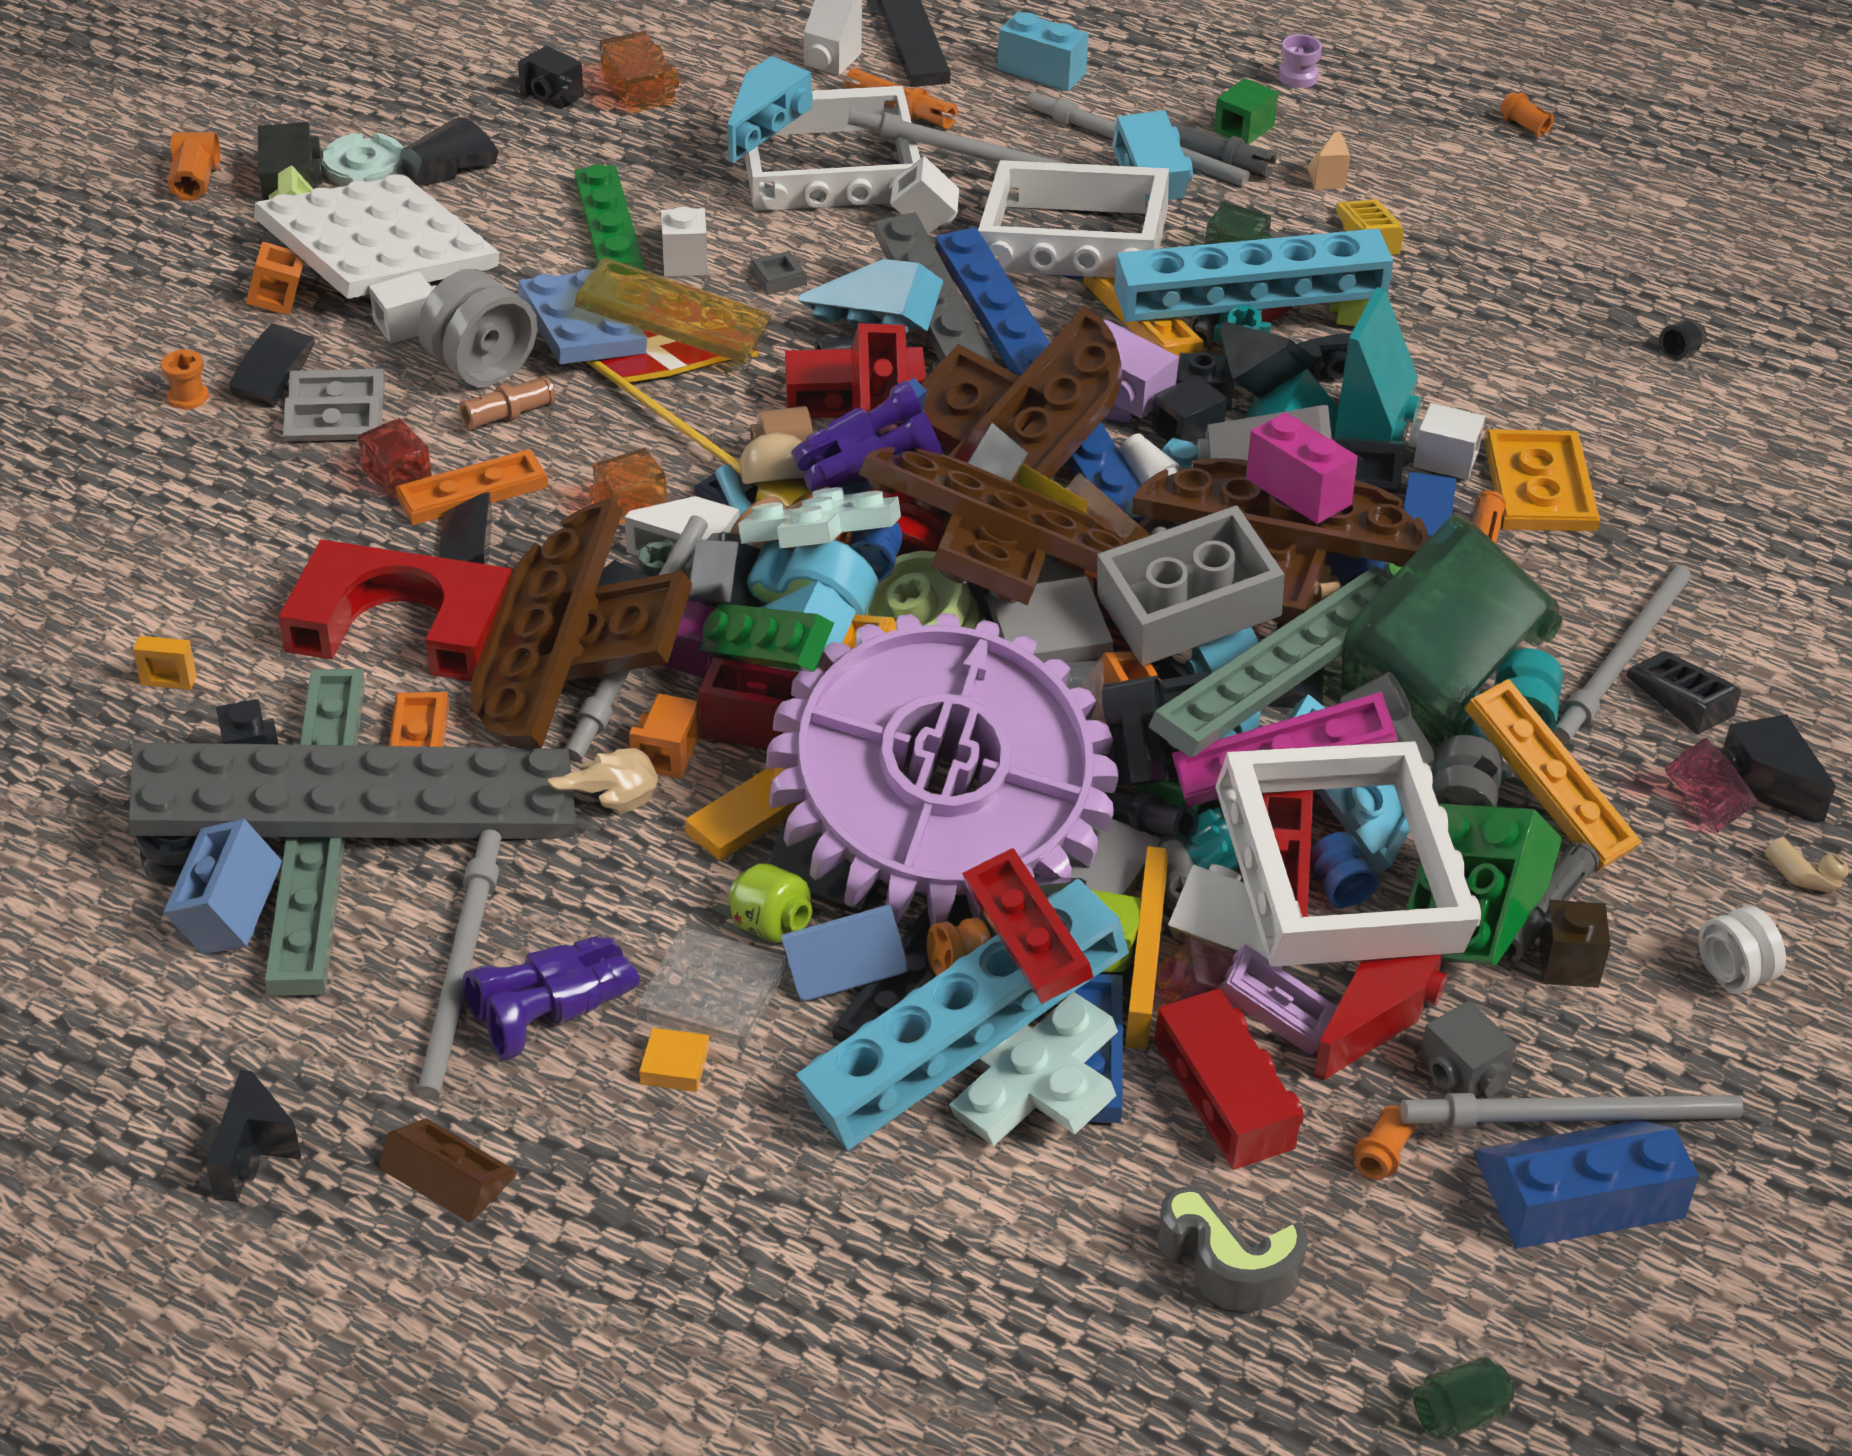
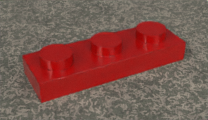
[962,848,1094,1004]

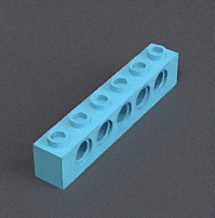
[1114,228,1393,322]
[796,878,1129,1151]

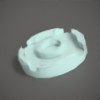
[321,133,405,187]

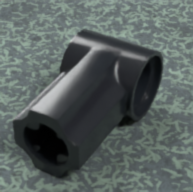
[1102,675,1169,786]

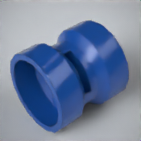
[848,522,903,582]
[1310,832,1380,909]

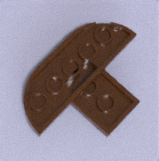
[921,306,1122,483]
[859,447,1124,605]
[1132,458,1429,623]
[471,498,693,749]

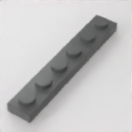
[873,212,997,364]

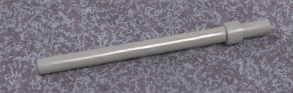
[1026,92,1250,187]
[847,107,1063,163]
[564,515,708,762]
[1554,566,1691,745]
[417,829,502,1099]
[1400,1093,1743,1129]

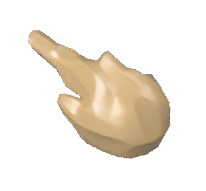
[548,748,658,815]

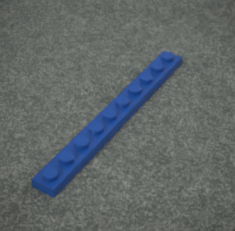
[934,227,1145,545]

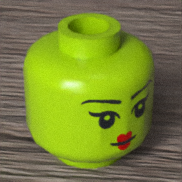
[728,864,812,943]

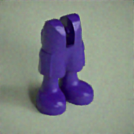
[791,380,943,493]
[462,936,640,1061]

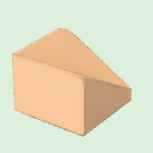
[1307,132,1350,190]

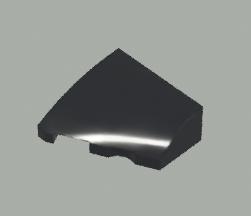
[399,117,499,185]

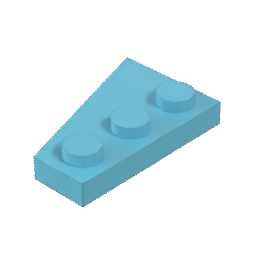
[1288,694,1410,873]

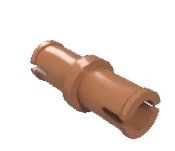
[459,375,555,430]

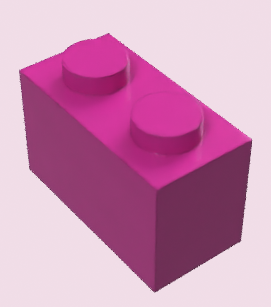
[1246,412,1358,524]

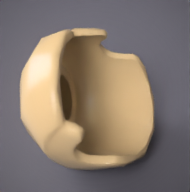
[740,432,805,484]

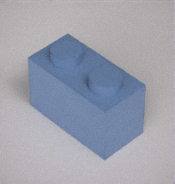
[163,818,282,954]

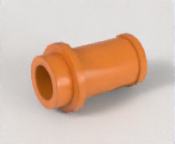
[1500,92,1554,138]
[1354,1105,1416,1180]

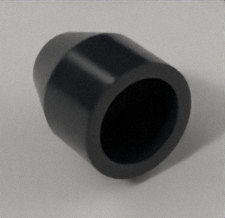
[1659,320,1707,360]

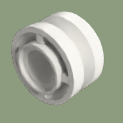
[1699,905,1786,994]

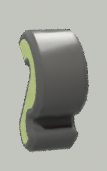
[1157,1187,1308,1313]

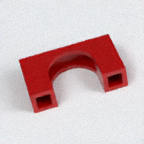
[278,539,512,682]

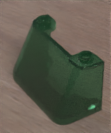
[1341,515,1563,747]

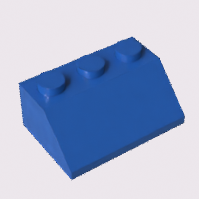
[1473,1120,1699,1249]

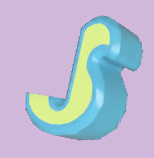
[746,540,878,615]

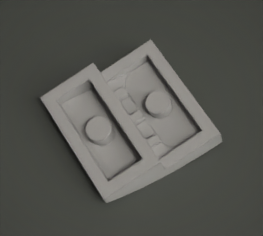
[283,369,385,441]

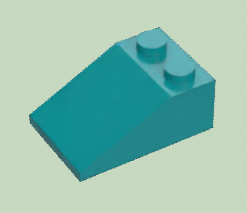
[1334,287,1422,443]

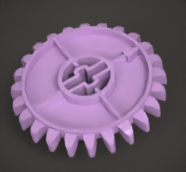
[766,613,1118,926]

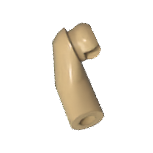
[1764,837,1849,893]

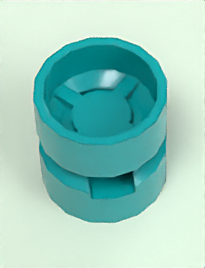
[1494,648,1563,733]

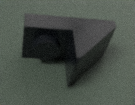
[206,1070,301,1202]

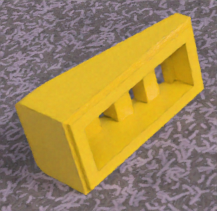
[1336,199,1404,255]

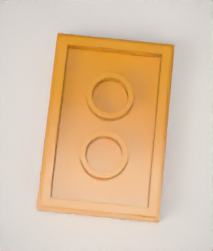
[1484,429,1600,531]

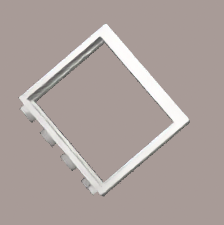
[744,86,920,211]
[978,160,1169,278]
[1215,741,1481,967]

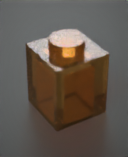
[589,447,667,525]

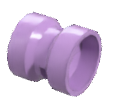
[1278,34,1322,88]

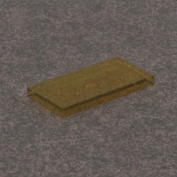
[574,257,772,364]

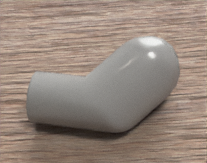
[1159,839,1194,911]

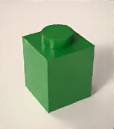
[1214,78,1278,144]

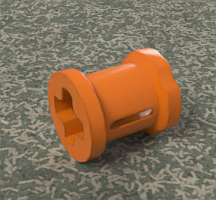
[160,349,209,410]

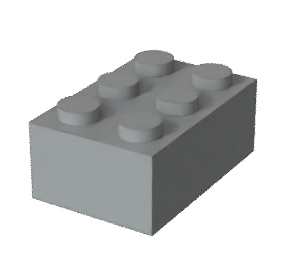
[1097,505,1285,666]

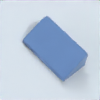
[781,904,909,1001]

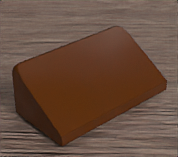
[379,1118,517,1223]

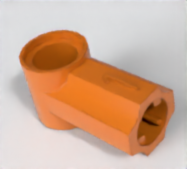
[168,132,220,201]

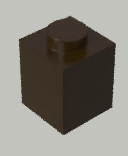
[1539,899,1611,988]

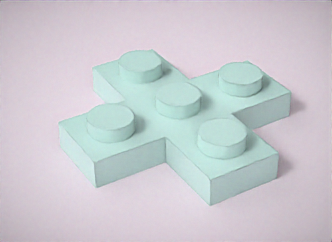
[738,487,901,548]
[949,992,1118,1146]

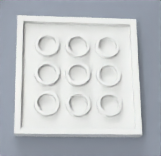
[254,174,500,299]

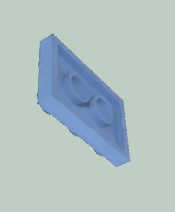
[518,269,647,364]

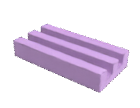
[1219,944,1337,1055]

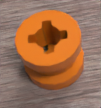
[927,917,991,976]

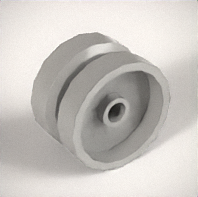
[417,269,537,388]

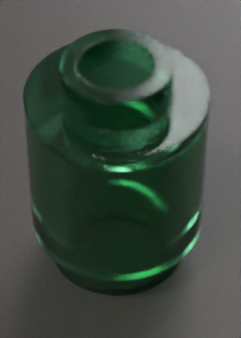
[1413,1356,1514,1438]

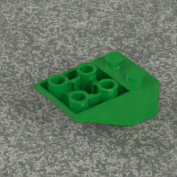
[1406,804,1562,966]

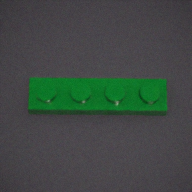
[574,164,644,277]
[698,603,834,672]

